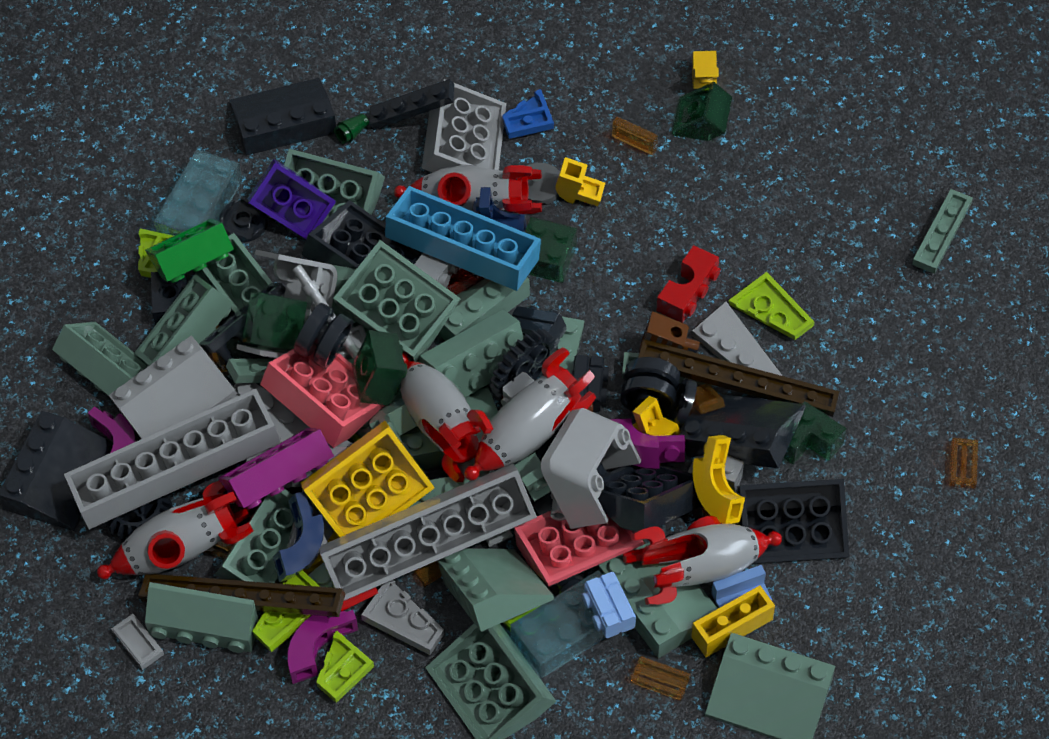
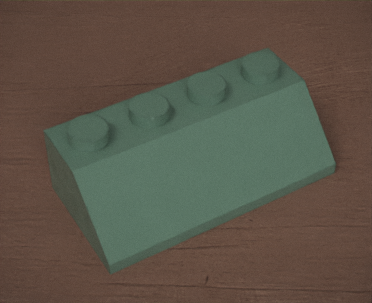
[135,274,234,366]
[438,276,530,341]
[52,322,149,400]
[215,489,294,583]
[145,582,259,653]

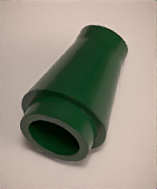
[334,113,369,143]

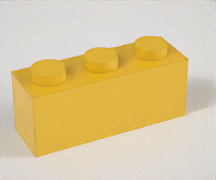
[691,585,775,657]

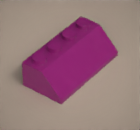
[218,428,335,509]

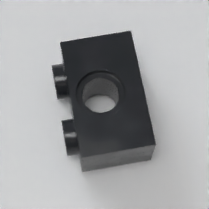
[151,272,187,325]

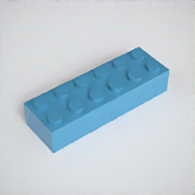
[385,186,541,291]

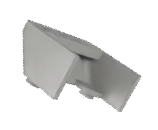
[236,250,337,358]
[541,408,641,529]

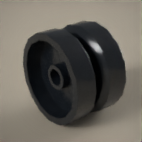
[294,303,353,369]
[620,357,680,416]

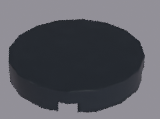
[219,199,268,242]
[669,378,697,428]

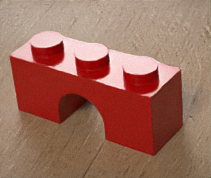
[657,245,721,323]

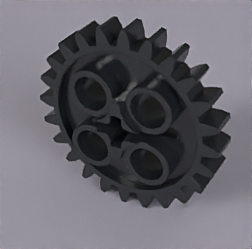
[490,328,557,400]

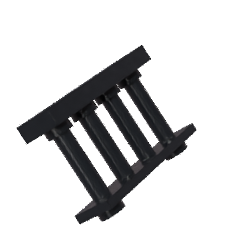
[199,283,286,385]

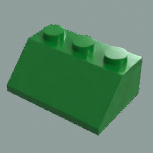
[145,218,234,283]

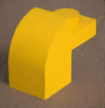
[692,51,719,89]
[555,157,605,207]
[633,396,680,436]

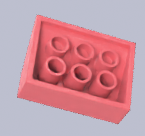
[260,349,391,448]
[514,511,644,587]

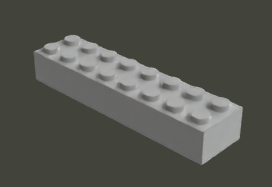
[64,389,281,529]
[319,464,537,600]

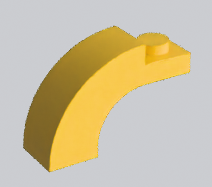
[693,435,745,524]

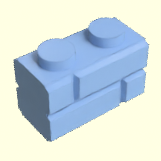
[581,572,636,638]

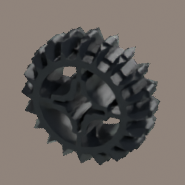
[105,494,173,541]

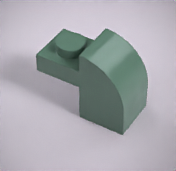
[369,398,417,442]
[514,453,551,502]

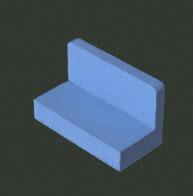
[711,565,772,608]

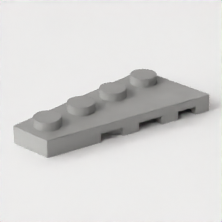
[692,302,782,376]

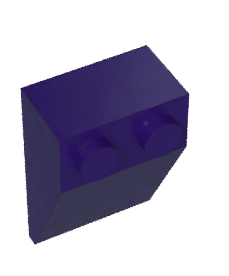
[248,159,336,239]

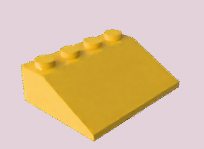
[301,421,435,537]

